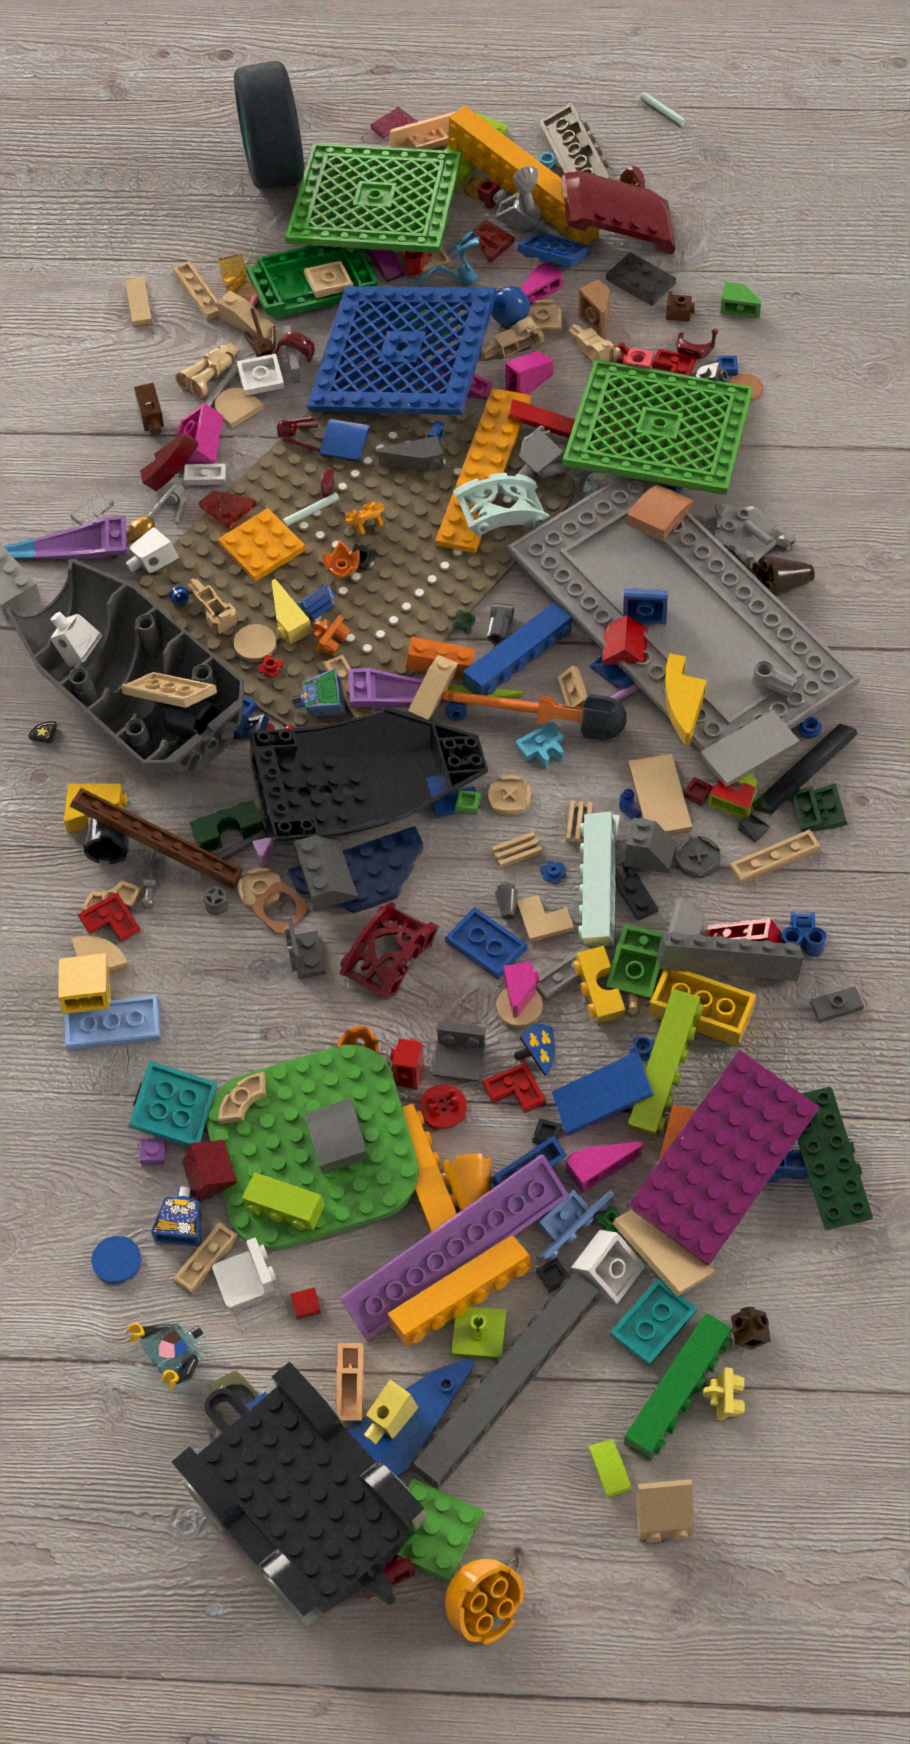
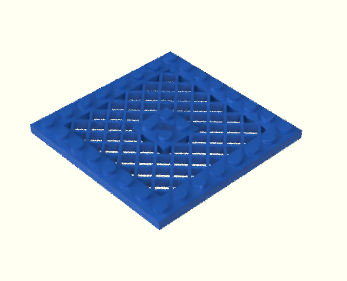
[307,286,497,415]

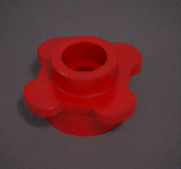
[258,656,283,678]

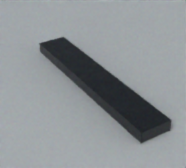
[752,724,858,815]

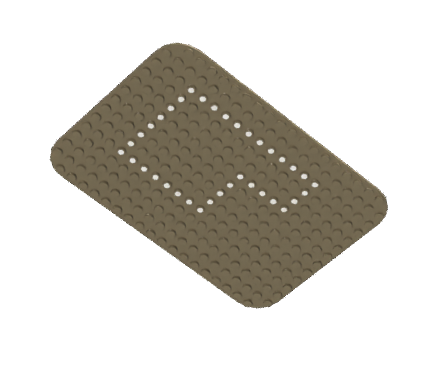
[133,368,575,728]

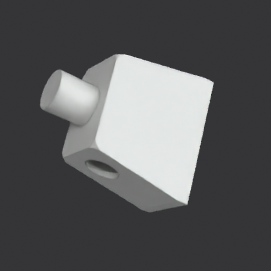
[125,527,179,573]

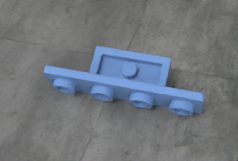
[536,1189,614,1261]

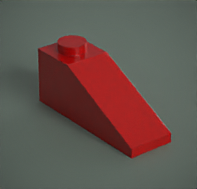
[706,918,782,943]

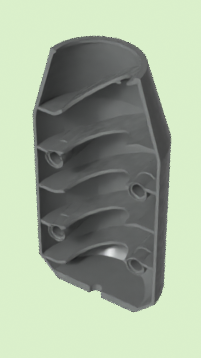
[6,558,244,776]

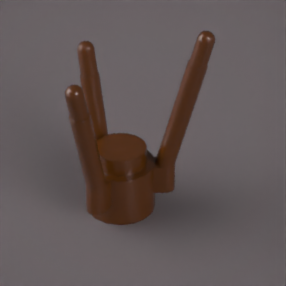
[244,308,276,357]

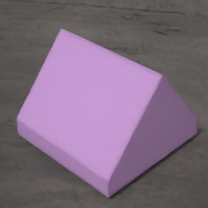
[252,837,275,867]

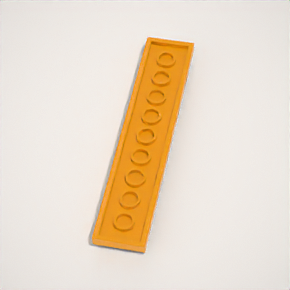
[435,388,531,554]

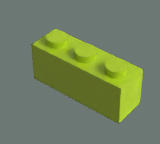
[242,1172,325,1231]

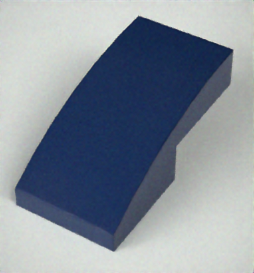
[233,713,269,739]

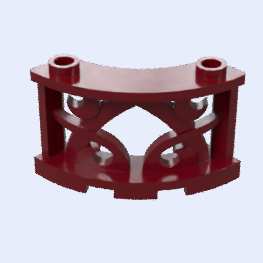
[339,902,439,999]

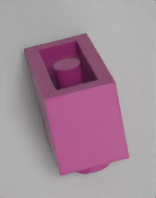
[504,961,540,1018]

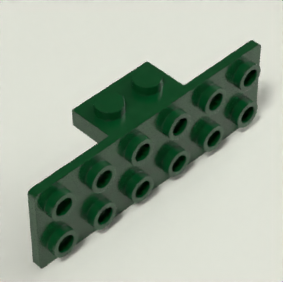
[797,1087,873,1230]

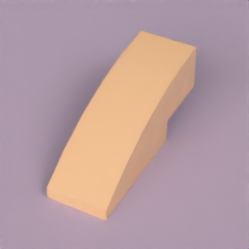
[336,1343,365,1421]

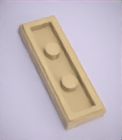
[125,277,152,327]
[172,1222,239,1295]

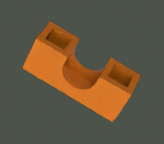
[405,637,475,680]

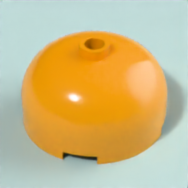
[445,1558,524,1644]

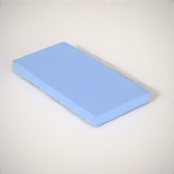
[64,995,161,1050]

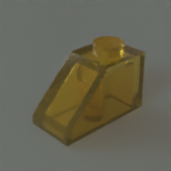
[219,254,248,294]

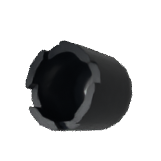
[162,700,219,740]
[83,817,129,864]

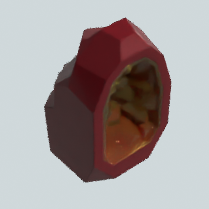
[620,165,645,188]

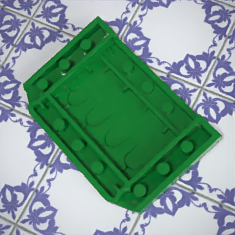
[246,245,378,318]

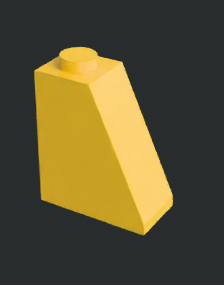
[64,783,128,833]

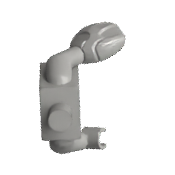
[493,166,544,232]
[518,426,593,479]

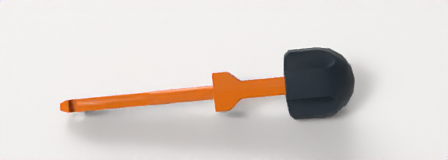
[442,690,627,740]

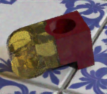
[463,175,500,209]

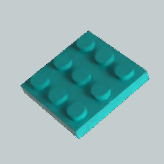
[128,1061,218,1147]

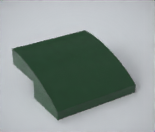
[792,783,848,832]

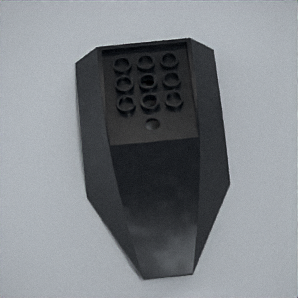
[250,706,488,841]

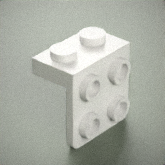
[212,1237,276,1309]

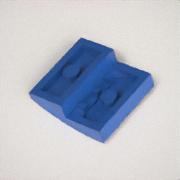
[320,419,370,462]

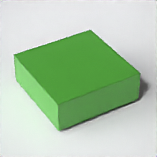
[455,790,481,815]

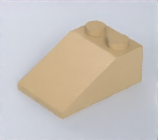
[636,1479,693,1543]

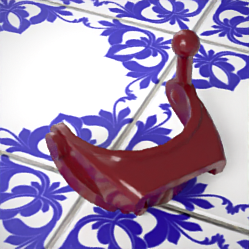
[676,328,718,360]
[270,332,315,362]

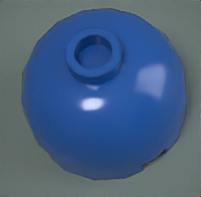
[491,286,530,326]

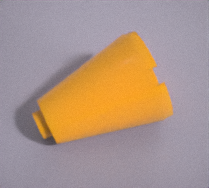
[443,1153,492,1212]

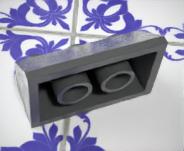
[294,835,358,911]

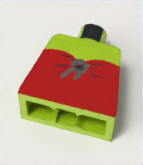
[708,772,757,819]

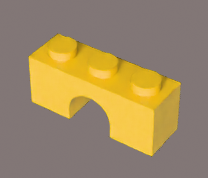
[573,946,625,1025]

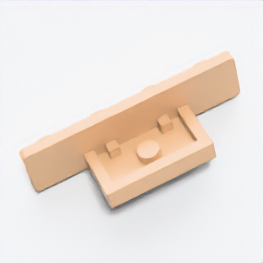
[389,112,455,150]

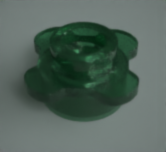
[452,610,476,634]

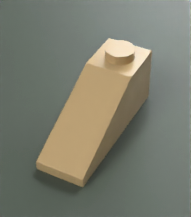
[217,291,278,340]
[407,655,458,720]

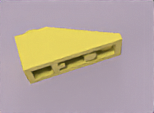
[272,579,311,645]

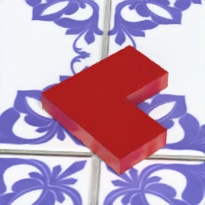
[653,348,697,376]
[77,892,141,943]
[482,1062,546,1114]

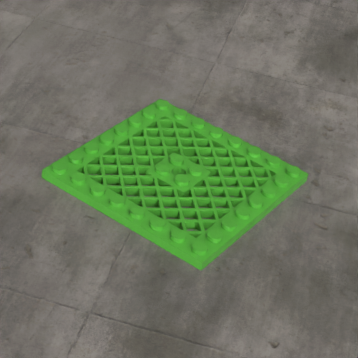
[285,143,462,253]
[562,359,753,495]

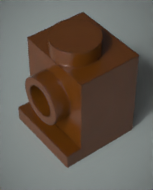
[666,291,695,322]

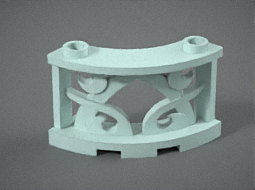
[453,473,551,536]

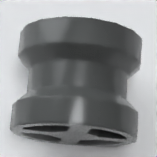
[204,886,228,915]

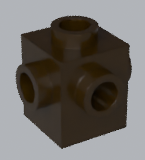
[731,1307,771,1350]

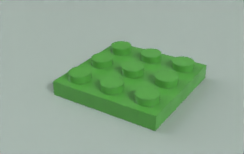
[395,1478,484,1583]

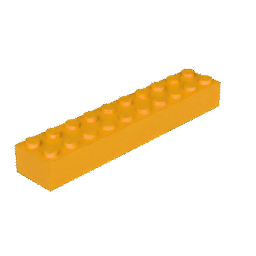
[448,106,600,245]

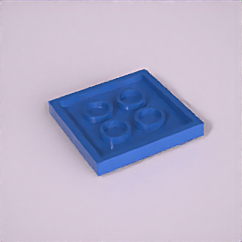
[517,231,592,268]

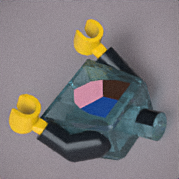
[126,1323,206,1390]

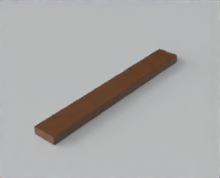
[70,788,243,889]

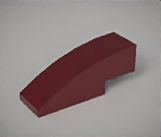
[140,432,199,491]

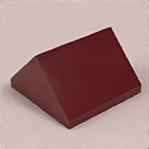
[182,1140,238,1203]

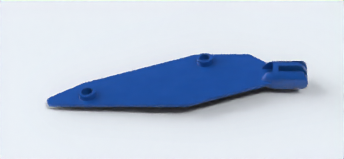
[347,1358,474,1477]

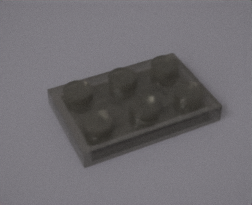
[606,252,676,306]

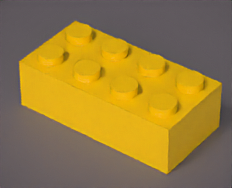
[649,969,756,1047]

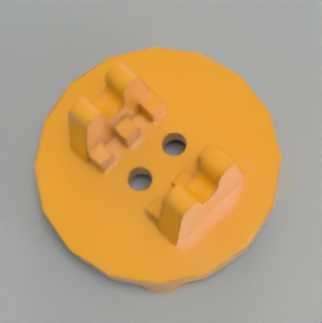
[345,501,385,535]

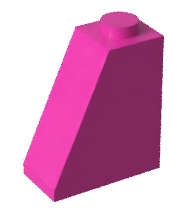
[505,351,553,395]

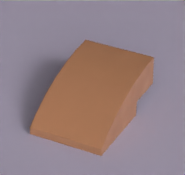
[626,484,694,542]

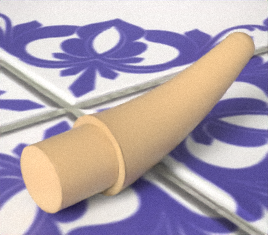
[627,993,639,1014]

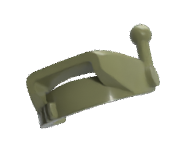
[209,1370,259,1418]

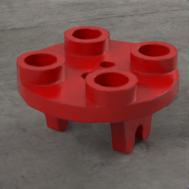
[419,1084,467,1130]

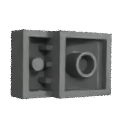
[305,1098,370,1174]

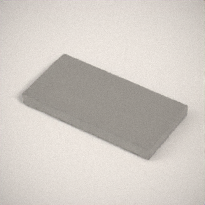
[700,710,800,787]

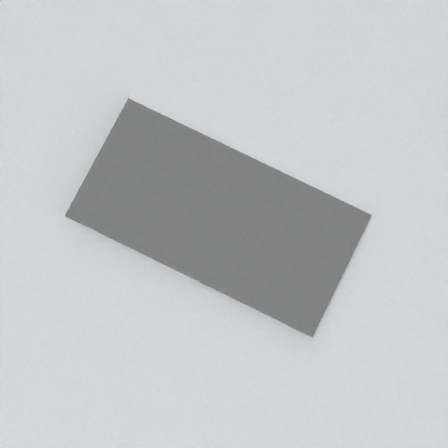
[507,476,860,751]

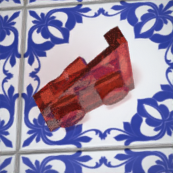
[473,219,515,263]
[199,490,257,528]

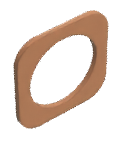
[253,882,307,934]

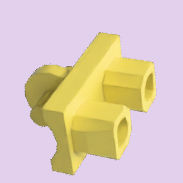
[703,1367,745,1421]

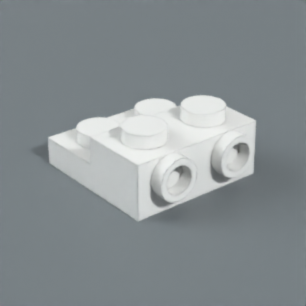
[237,354,284,396]

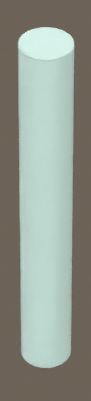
[641,92,686,126]
[282,492,339,526]

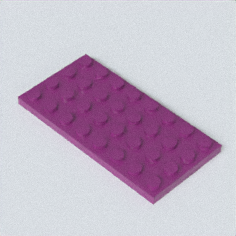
[627,1050,820,1266]

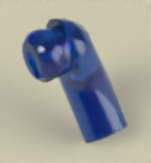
[619,789,641,820]

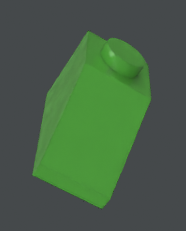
[720,282,761,318]

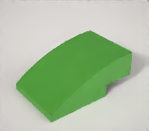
[606,924,662,999]

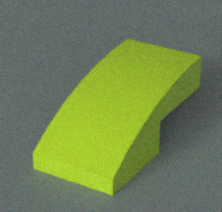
[588,1438,632,1498]

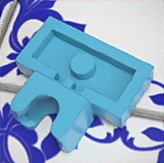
[515,722,564,769]

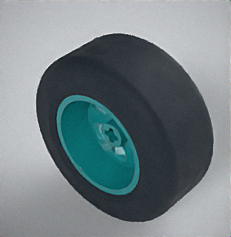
[234,61,304,189]

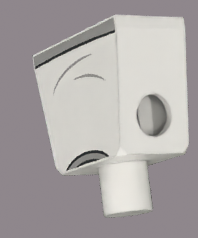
[51,612,103,667]

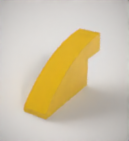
[665,653,707,746]

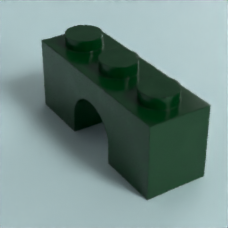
[190,800,264,852]

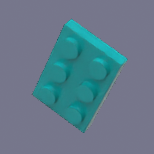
[610,1278,697,1367]

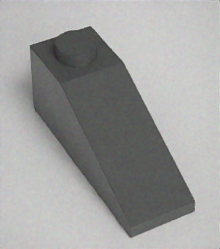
[377,436,444,472]

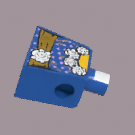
[151,1187,202,1247]

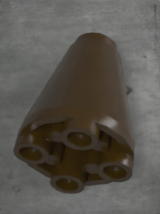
[752,556,815,596]

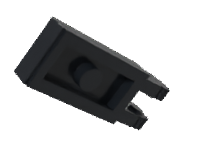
[615,862,658,921]

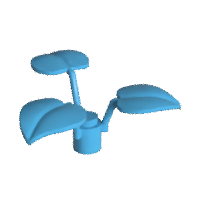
[414,231,479,287]

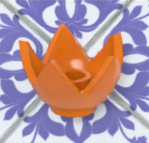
[322,541,360,579]
[336,1026,379,1053]

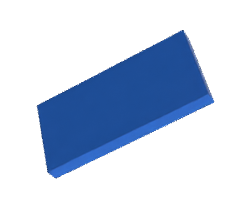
[552,1051,654,1136]

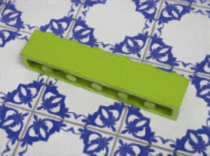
[628,989,704,1137]

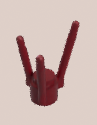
[277,417,321,452]

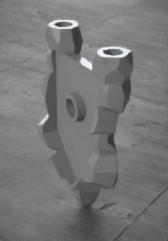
[714,503,796,570]

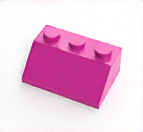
[176,403,223,470]

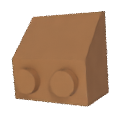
[579,279,611,339]

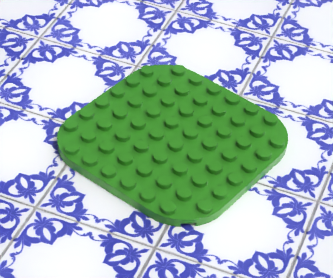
[207,1045,419,1250]

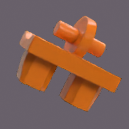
[312,615,351,656]

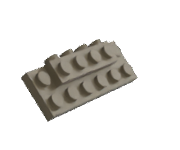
[539,102,610,179]

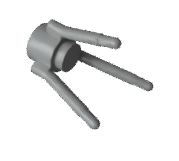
[147,483,186,524]

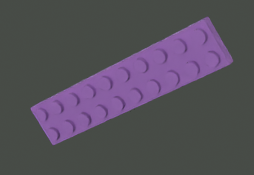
[339,1155,569,1341]

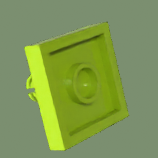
[451,1307,507,1360]

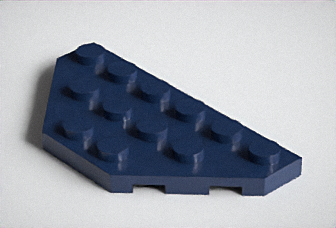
[288,826,424,913]

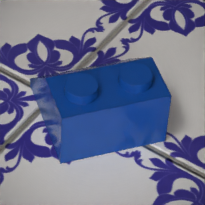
[623,588,668,625]

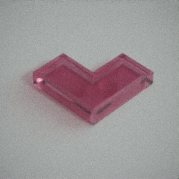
[371,107,418,139]

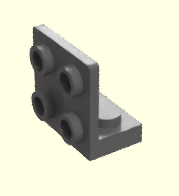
[284,917,326,979]
[432,1021,486,1082]

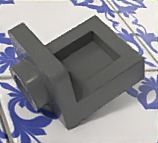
[695,362,728,382]

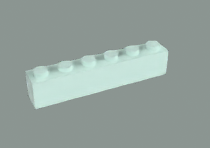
[579,812,616,948]

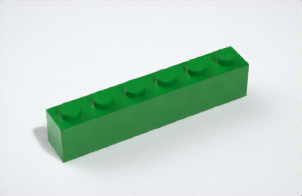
[624,1313,733,1461]

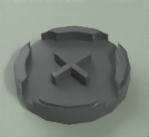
[675,836,721,878]

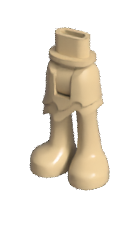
[175,342,240,399]

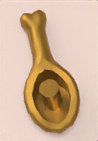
[112,516,155,559]

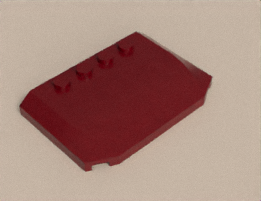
[561,171,676,254]

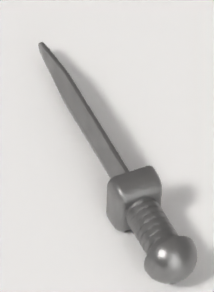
[141,849,157,910]

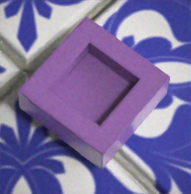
[140,1138,166,1164]

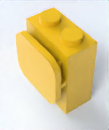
[59,953,111,1014]

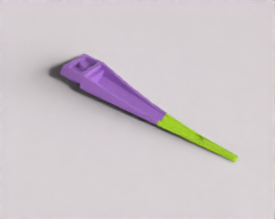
[348,668,523,710]

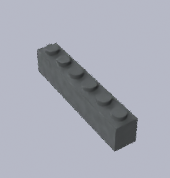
[657,932,804,981]

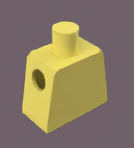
[364,1380,419,1445]

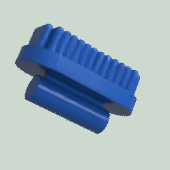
[296,585,335,621]

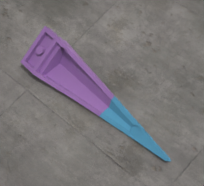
[3,515,127,559]

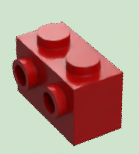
[390,1038,424,1090]

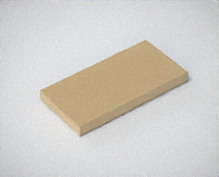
[122,672,217,708]
[628,754,692,835]
[613,1210,715,1297]

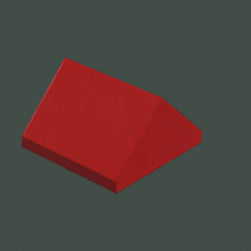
[602,615,648,665]

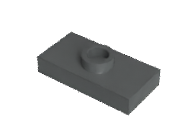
[810,986,864,1023]

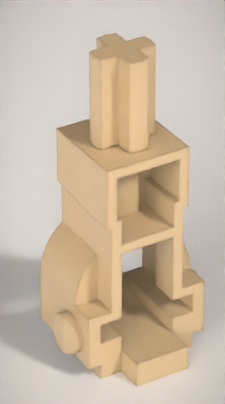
[481,317,545,359]
[569,324,621,365]
[187,578,238,634]

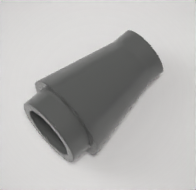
[495,884,518,919]

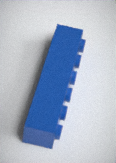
[463,603,572,696]

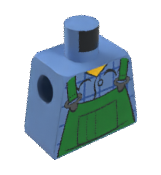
[292,669,346,718]

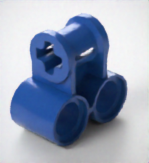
[781,911,826,957]

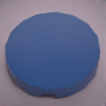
[91,1236,142,1285]

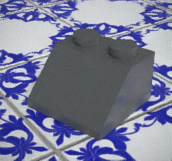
[624,818,676,874]

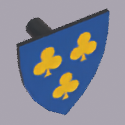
[514,1024,555,1076]

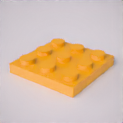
[218,508,306,582]

